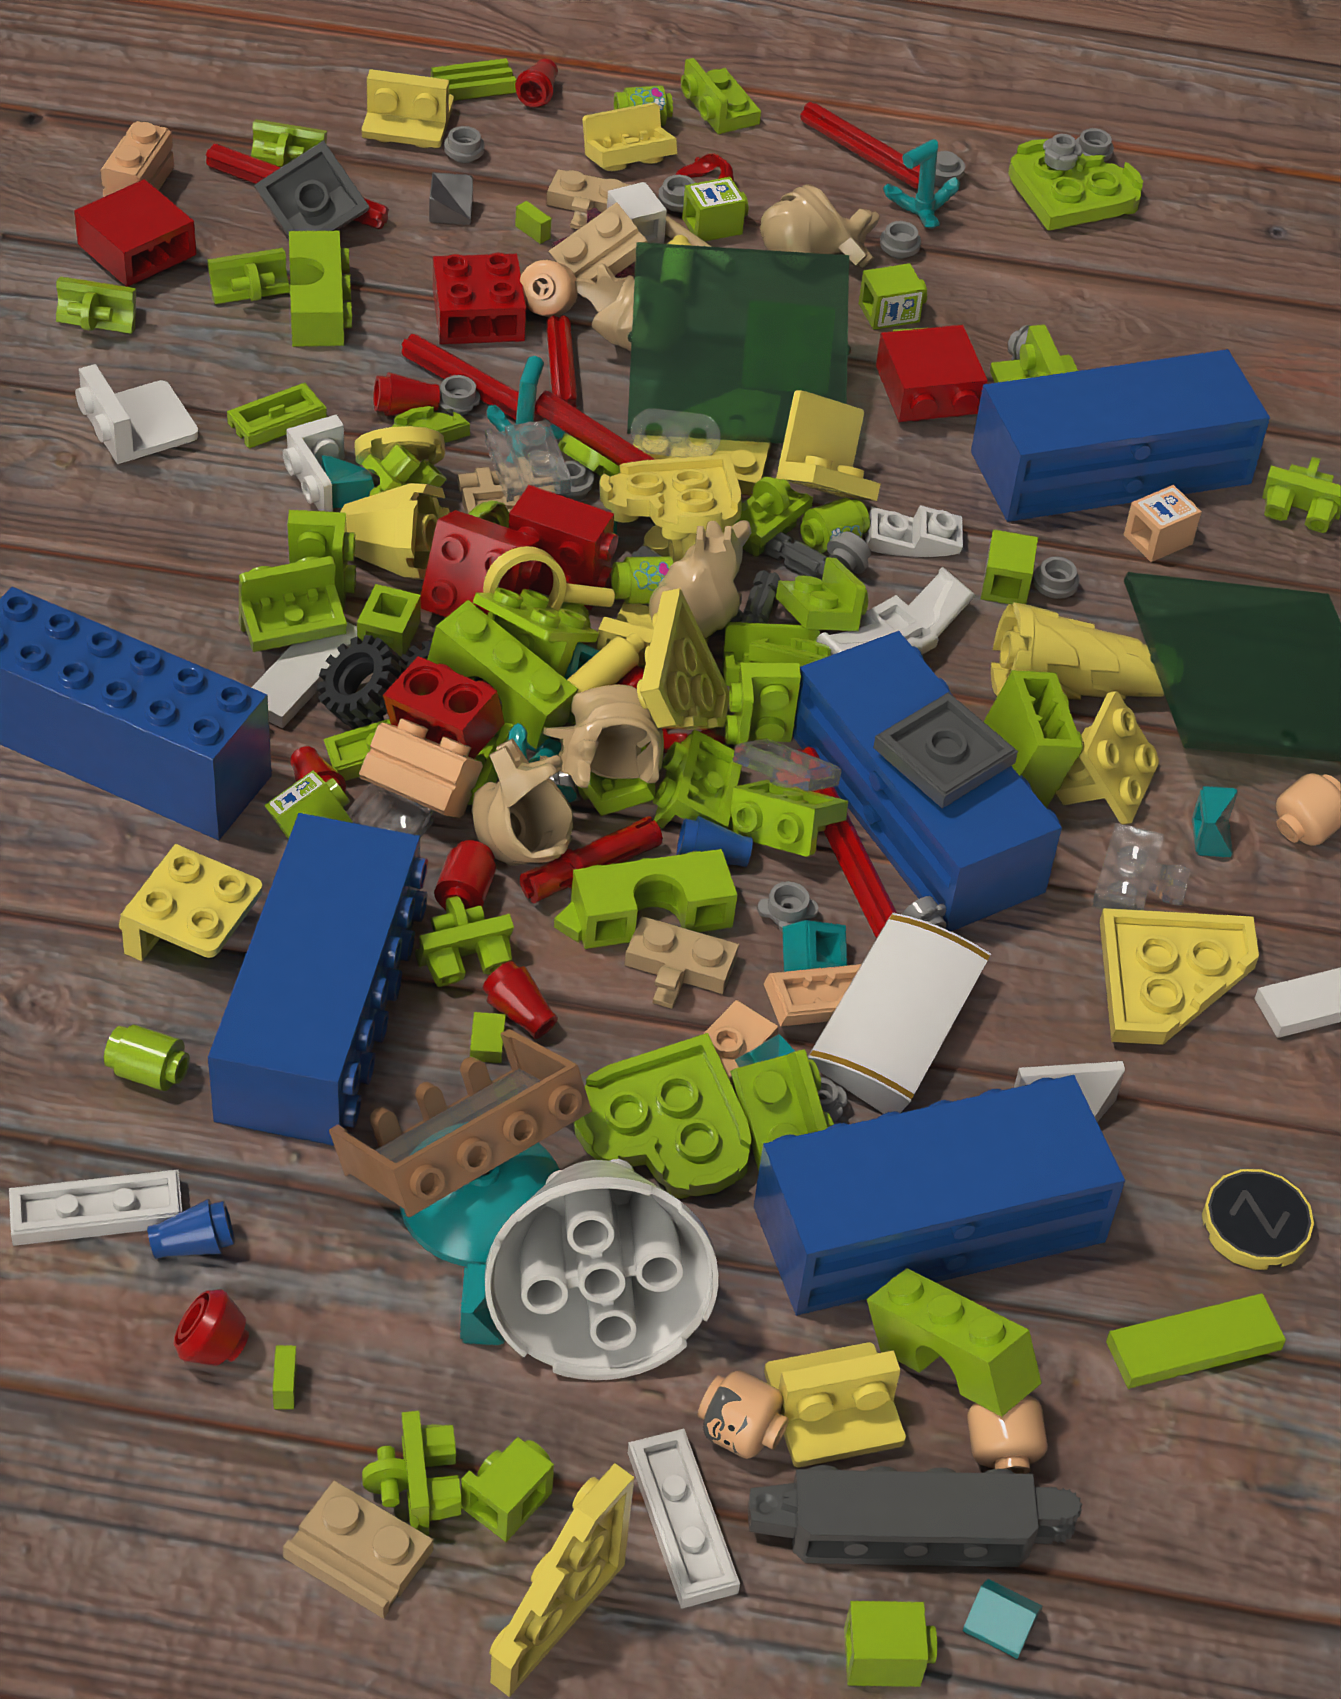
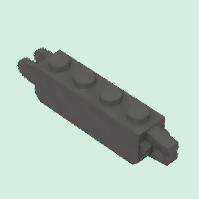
[748,1465,1083,1567]

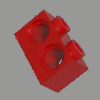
[383,656,505,759]

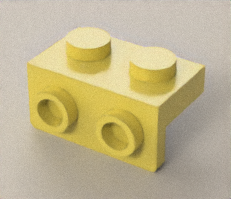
[582,102,677,171]

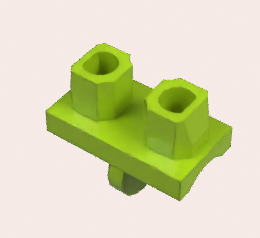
[251,119,327,167]
[207,248,290,304]
[56,276,136,334]
[361,443,447,507]
[1262,456,1341,533]
[735,477,813,556]
[415,896,514,987]
[362,1411,461,1536]

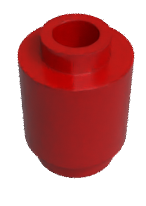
[434,840,496,911]

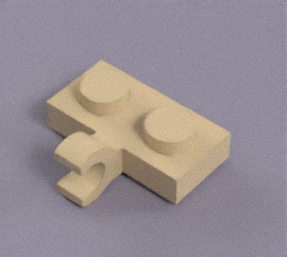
[546,169,631,229]
[624,916,739,1009]

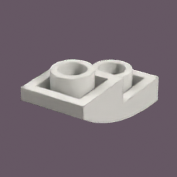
[865,505,963,557]

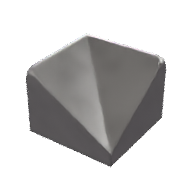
[429,172,474,225]

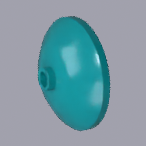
[400,1126,560,1267]

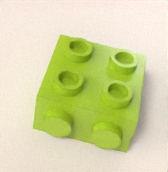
[983,670,1083,808]

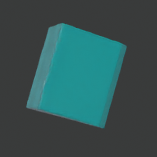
[962,1579,1043,1659]

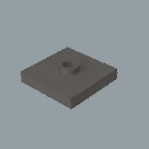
[873,692,1018,809]

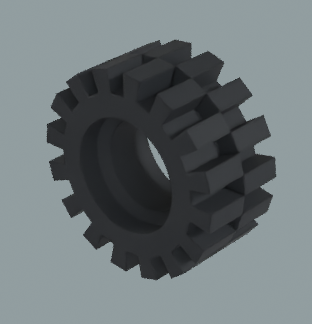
[317,635,408,729]

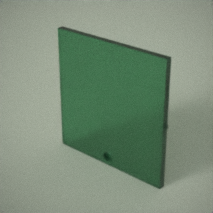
[627,242,851,443]
[1123,572,1341,762]

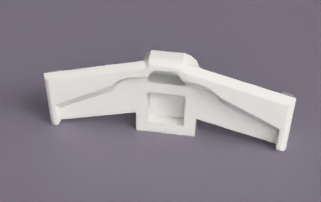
[816,567,975,655]

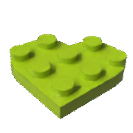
[1008,139,1143,231]
[573,1033,752,1199]

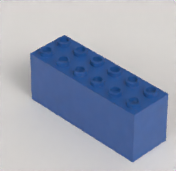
[971,349,1270,522]
[0,587,272,841]
[792,631,1062,932]
[208,813,428,1146]
[754,1075,1125,1316]

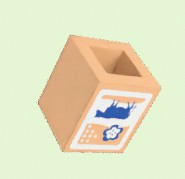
[1124,485,1202,562]

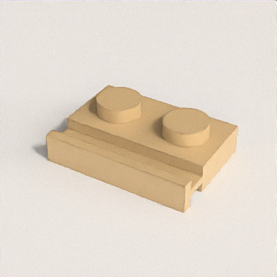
[549,202,652,298]
[283,1480,433,1619]

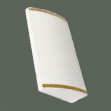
[808,913,991,1114]

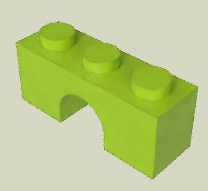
[289,231,352,347]
[427,600,578,749]
[571,849,737,949]
[867,1268,1042,1417]

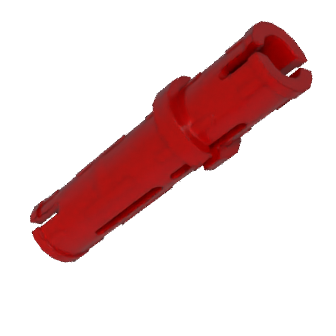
[520,816,663,903]

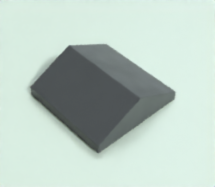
[254,140,370,239]

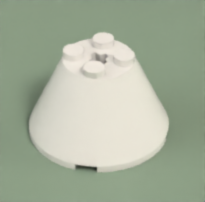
[485,1159,719,1380]

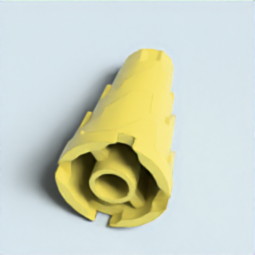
[991,602,1181,700]

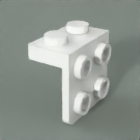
[75,364,198,464]

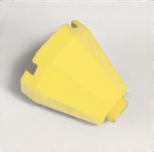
[340,483,450,580]

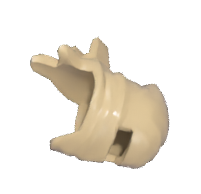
[760,184,880,273]
[575,264,687,355]
[649,520,751,639]
[540,684,664,788]
[472,738,573,866]

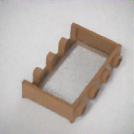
[329,1029,592,1218]

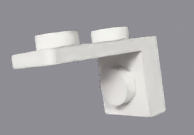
[282,415,345,512]

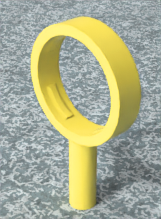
[483,546,615,611]

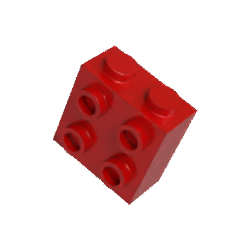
[74,179,197,287]
[432,253,526,344]
[876,325,988,422]
[509,485,618,610]
[421,510,542,617]

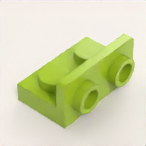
[681,58,761,134]
[287,510,356,610]
[776,557,868,631]
[725,663,801,762]
[653,729,744,829]
[728,779,848,857]
[730,1049,834,1171]

